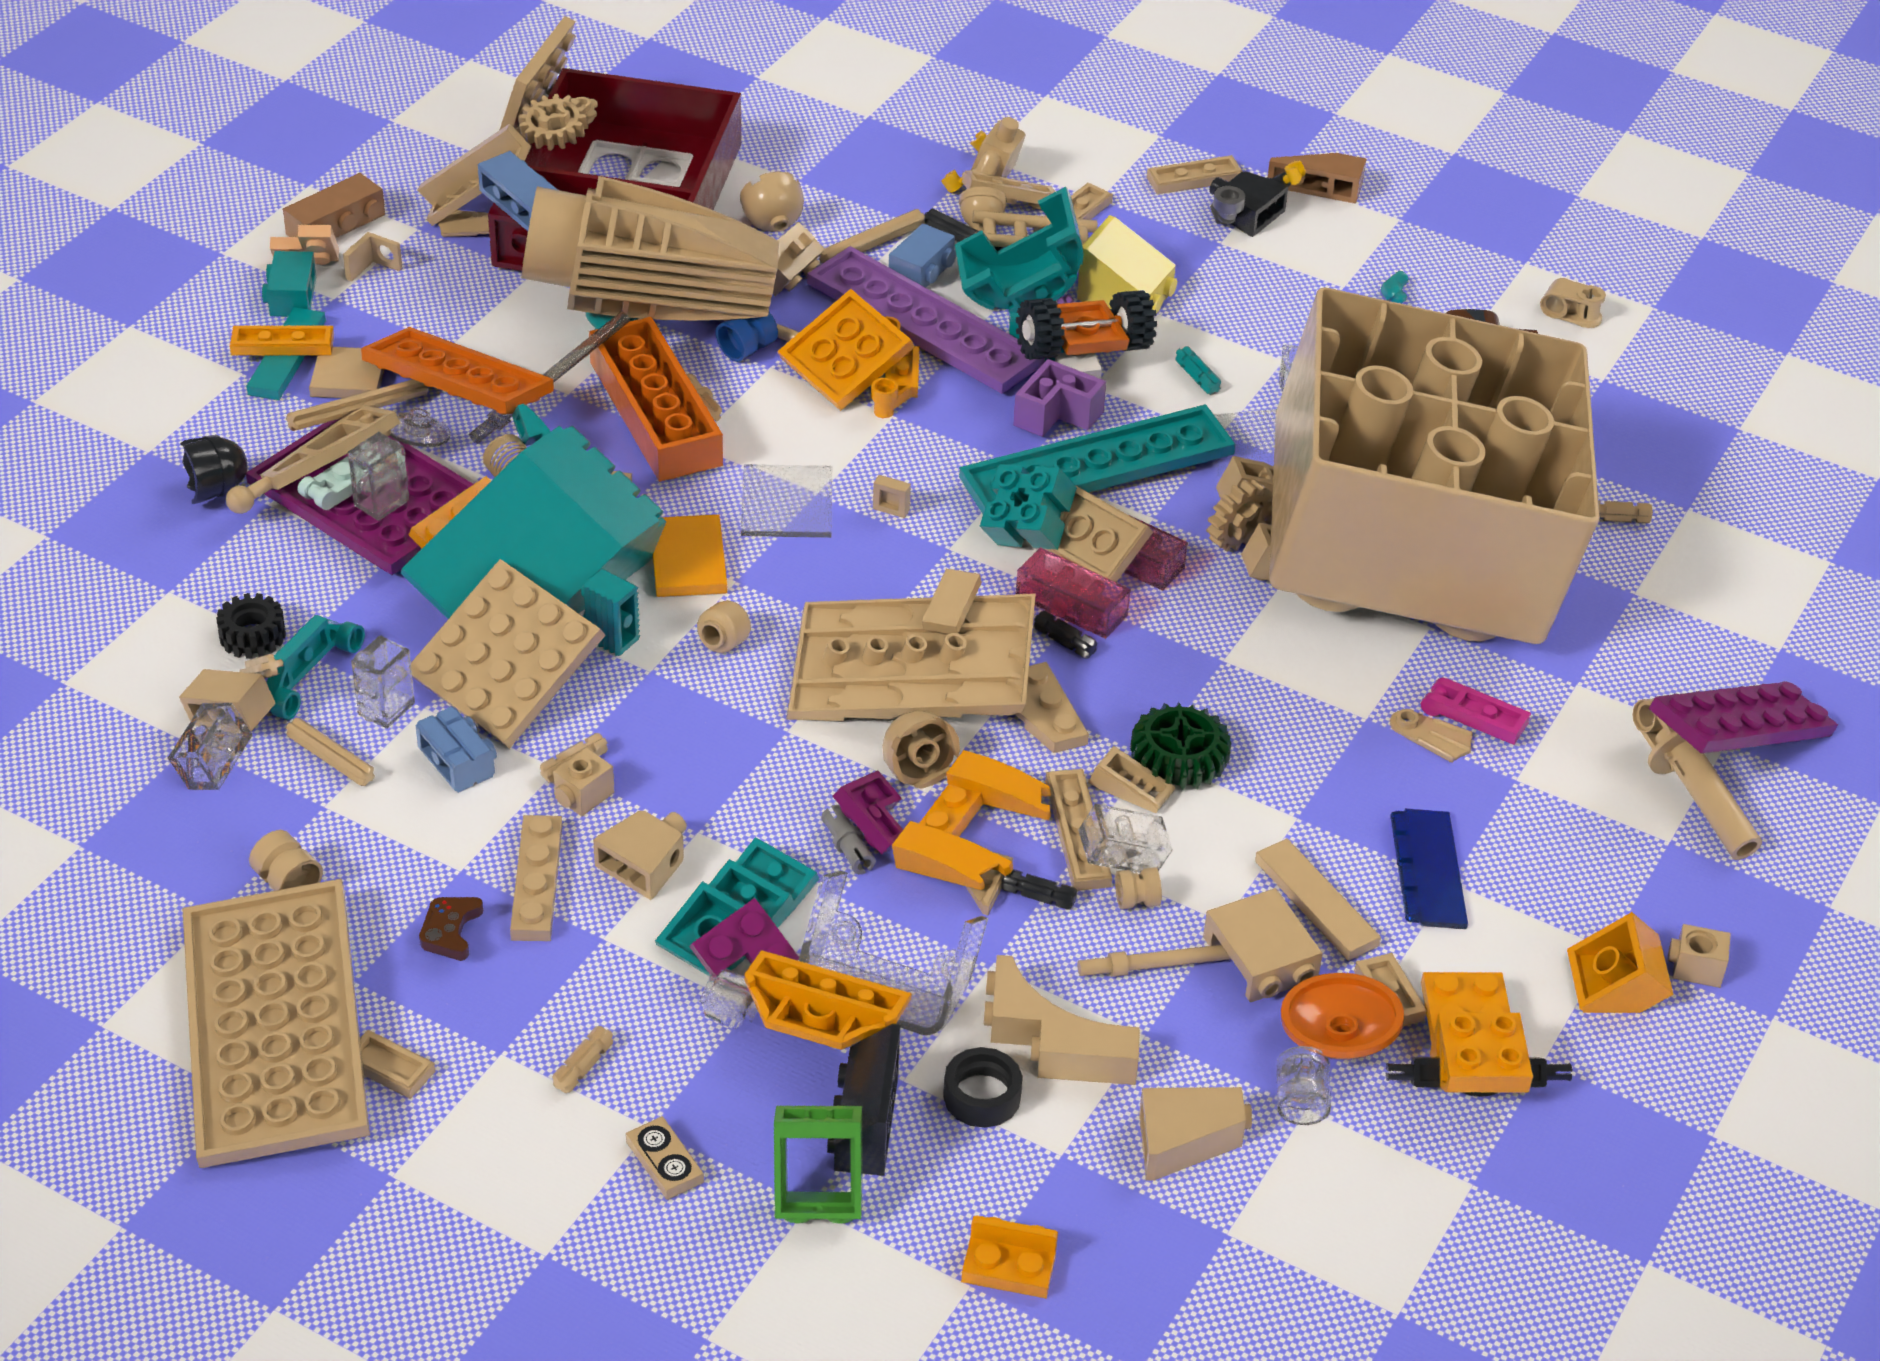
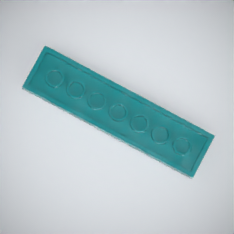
[959,404,1236,514]

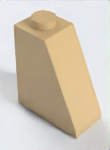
[1139,1087,1252,1181]

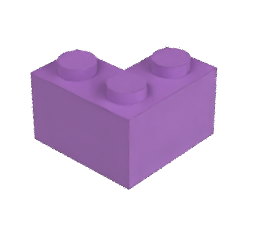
[1013,359,1107,437]

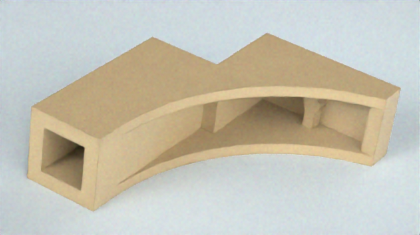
[984,955,1140,1085]

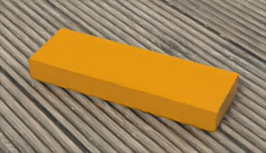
[230,326,334,356]

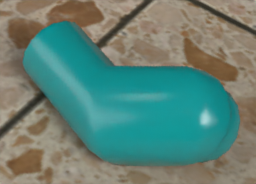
[1381,270,1409,304]

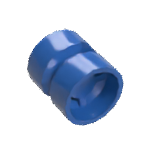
[716,312,778,362]

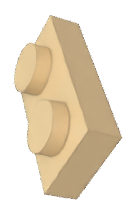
[1354,953,1427,1026]

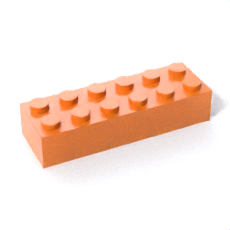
[589,317,723,482]

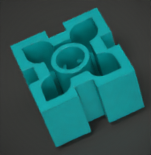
[980,464,1077,550]

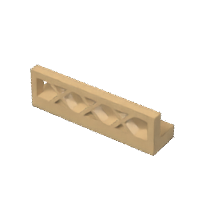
[418,124,531,226]

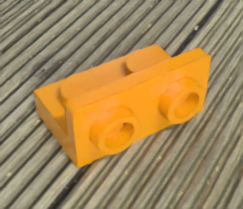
[961,1215,1058,1299]

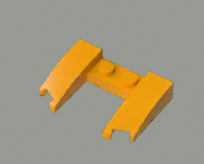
[892,750,1051,890]

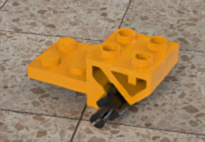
[1386,972,1572,1097]

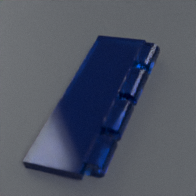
[1390,808,1468,930]

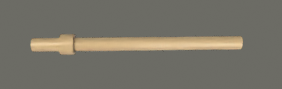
[1077,945,1231,977]

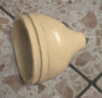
[959,187,1007,232]

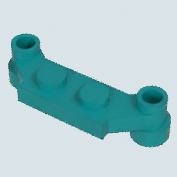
[267,615,365,720]

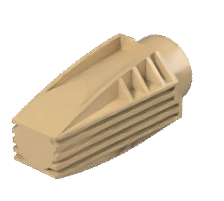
[521,176,780,321]

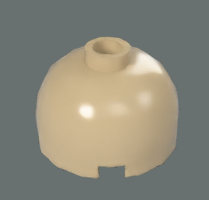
[740,171,804,232]
[882,711,960,788]

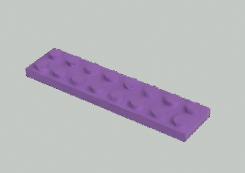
[807,246,1045,394]

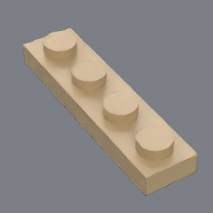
[510,815,563,941]

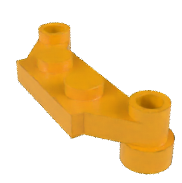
[871,316,919,418]

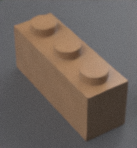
[283,173,385,238]

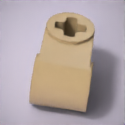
[1540,278,1606,328]

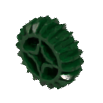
[1130,702,1232,791]

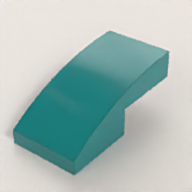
[512,404,551,446]

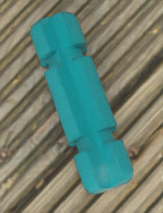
[1175,346,1221,395]

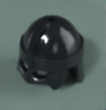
[180,435,248,504]

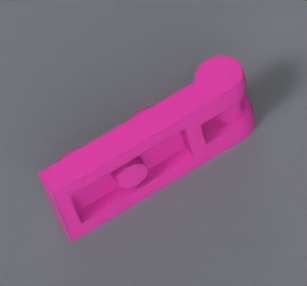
[1420,677,1531,745]

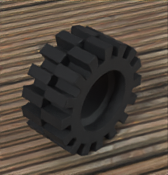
[216,593,286,659]

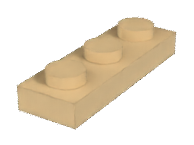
[962,170,1056,209]

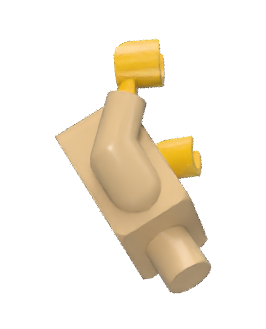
[941,117,1026,193]

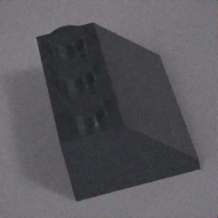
[827,1024,901,1176]

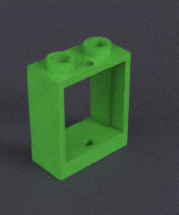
[774,1106,863,1224]

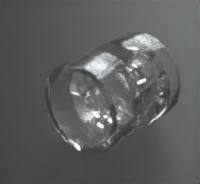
[1276,1046,1331,1126]

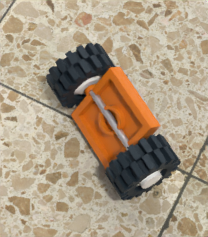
[1016,290,1157,360]

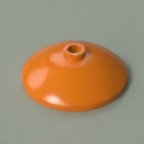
[1281,973,1404,1060]

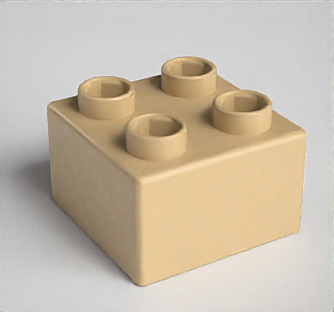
[1269,287,1600,644]

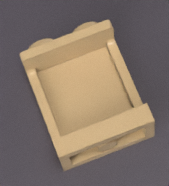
[1203,888,1323,1002]

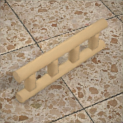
[972,210,1098,247]

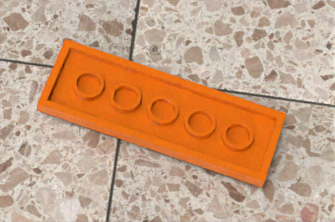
[361,327,554,414]

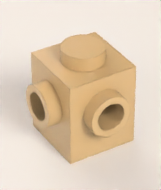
[553,748,614,817]

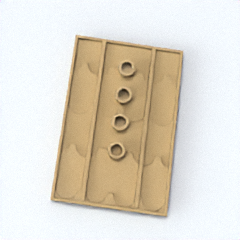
[786,594,1036,721]

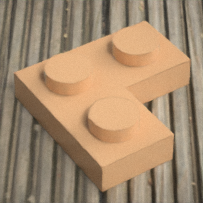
[270,225,339,265]

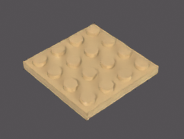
[499,16,576,140]
[405,559,605,749]

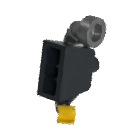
[1209,161,1306,237]

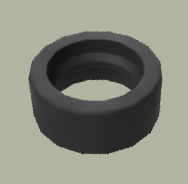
[943,1047,1023,1128]

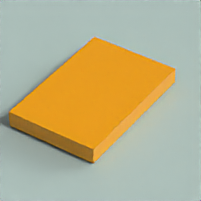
[653,514,727,597]

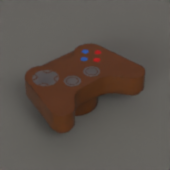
[419,897,483,961]

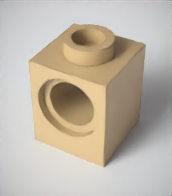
[1667,924,1731,988]

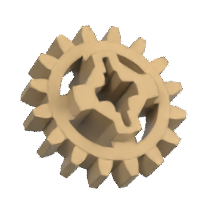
[518,94,588,150]
[1206,479,1272,552]

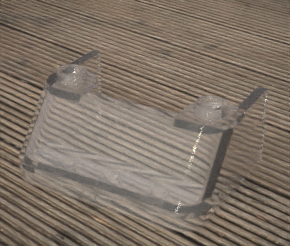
[798,871,988,1035]

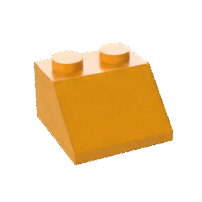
[1567,912,1674,1013]

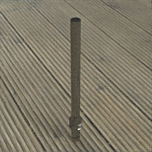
[469,311,630,444]

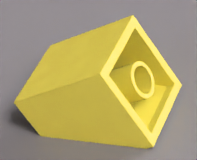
[1077,215,1177,314]

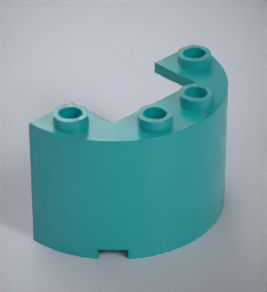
[954,187,1083,313]

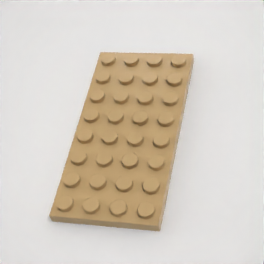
[182,879,370,1169]

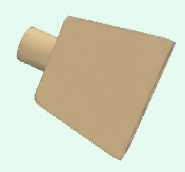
[593,811,687,900]

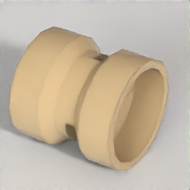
[1115,867,1162,909]

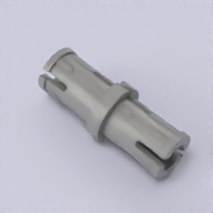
[821,805,876,874]

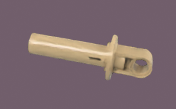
[1632,698,1762,860]

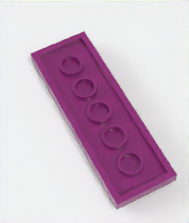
[1649,681,1838,754]

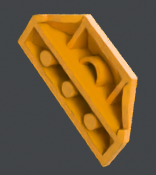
[745,950,912,1050]

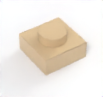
[873,475,911,518]

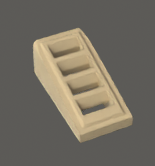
[1088,746,1176,813]

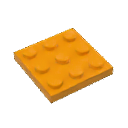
[777,289,915,411]

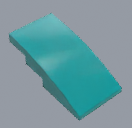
[655,837,820,982]

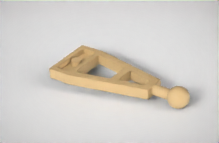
[226,405,400,514]

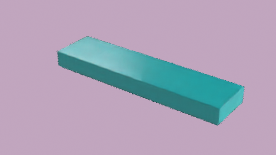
[246,307,326,400]

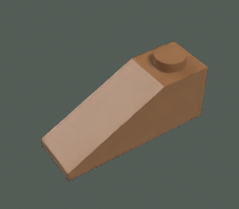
[1267,153,1367,204]

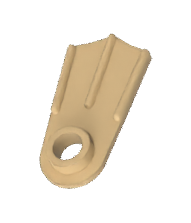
[438,210,489,237]
[1390,709,1473,762]

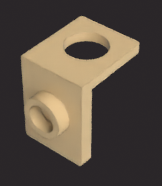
[343,232,402,281]

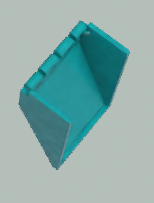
[401,426,666,619]

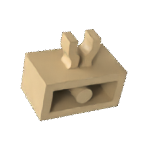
[773,222,825,296]

